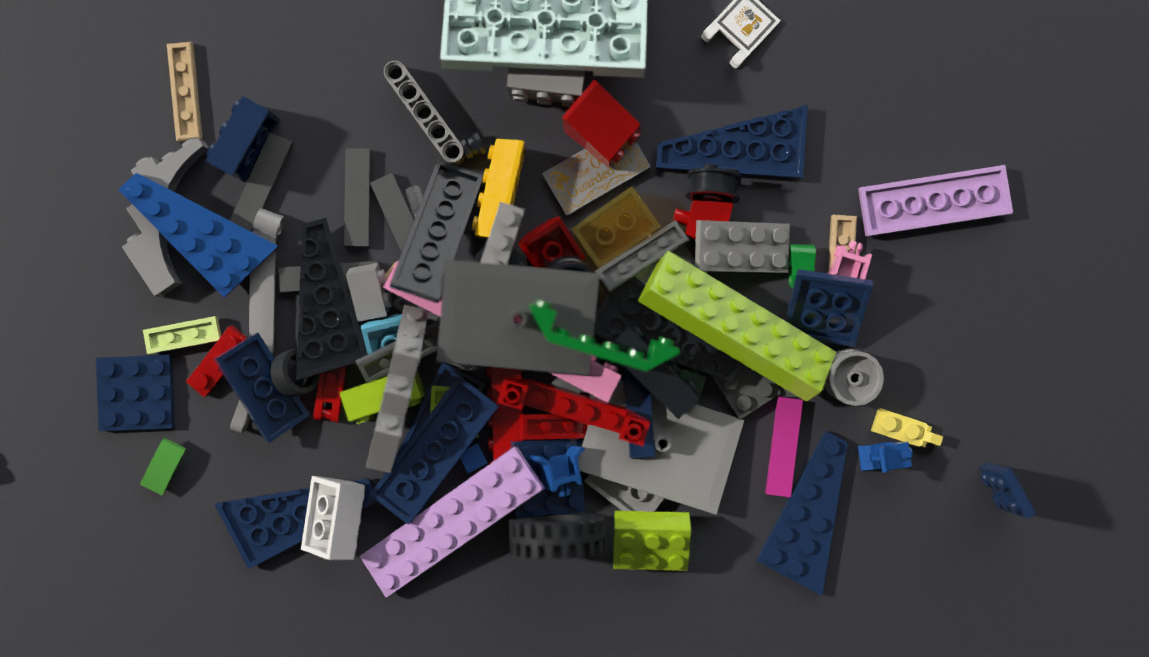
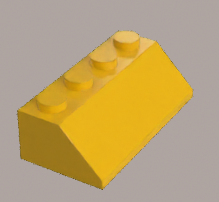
[472,139,526,240]

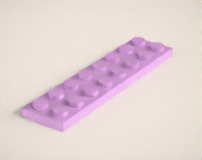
[360,446,544,598]

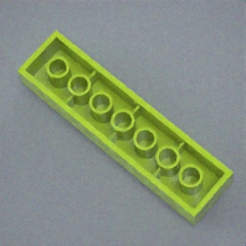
[638,251,836,402]

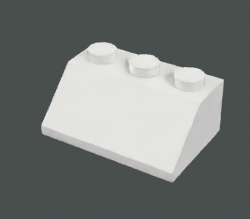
[301,476,365,560]

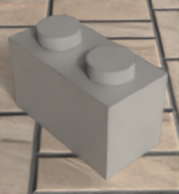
[346,263,392,321]

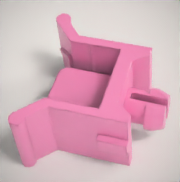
[827,241,872,279]

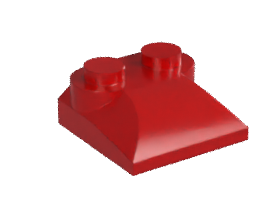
[518,216,586,268]

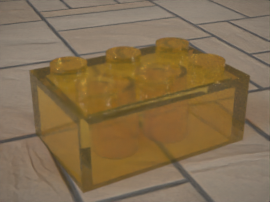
[571,186,661,269]

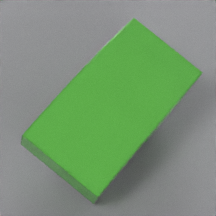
[140,438,187,495]

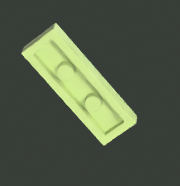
[143,316,221,354]

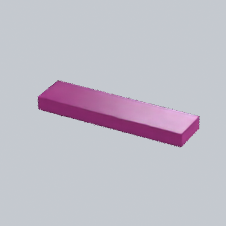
[765,396,803,497]

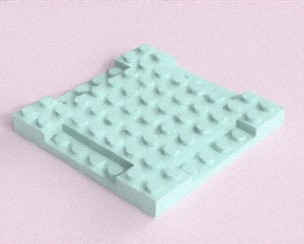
[440,0,647,78]

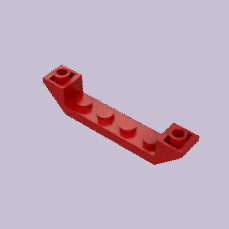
[498,378,650,446]

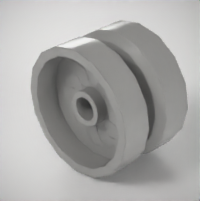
[824,349,884,406]

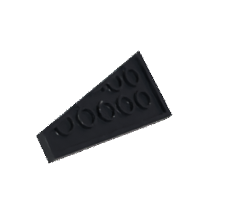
[593,277,743,382]

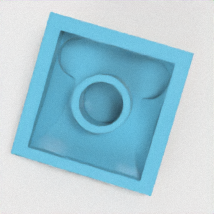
[361,314,420,363]

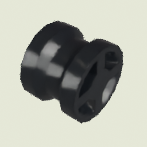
[459,131,487,161]

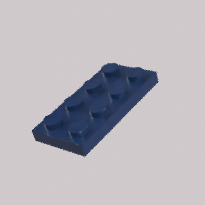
[214,332,310,443]

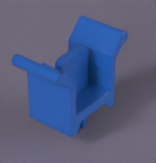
[858,441,913,473]
[529,446,584,497]

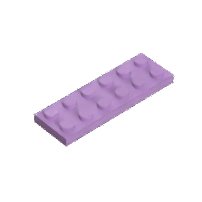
[858,165,1013,237]

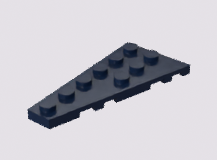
[656,105,808,179]

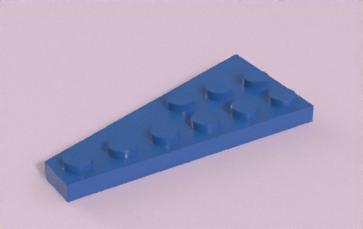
[118,173,279,298]

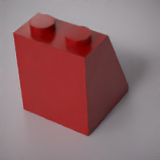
[562,80,641,168]

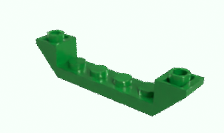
[529,300,680,371]

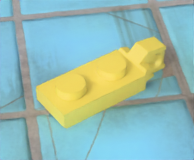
[871,408,943,447]

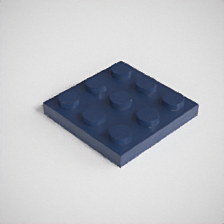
[784,269,873,347]
[96,355,175,431]
[511,438,585,517]

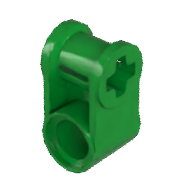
[788,244,816,289]

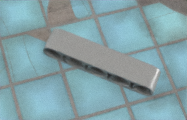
[384,61,465,166]

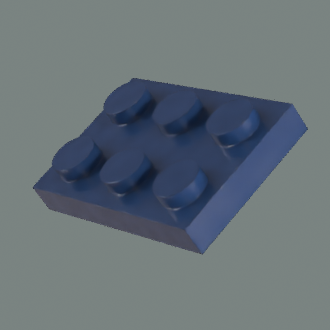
[979,463,1036,519]

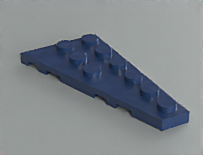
[756,430,848,596]
[214,478,377,569]

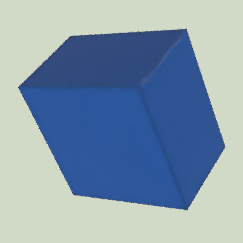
[460,442,488,473]

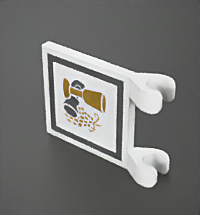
[701,0,781,69]

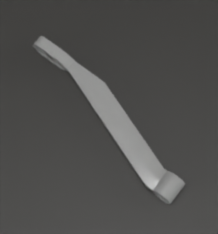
[230,208,285,434]

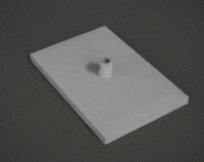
[578,380,744,515]

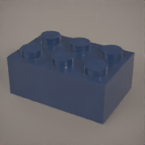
[206,96,280,182]

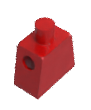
[672,201,733,241]

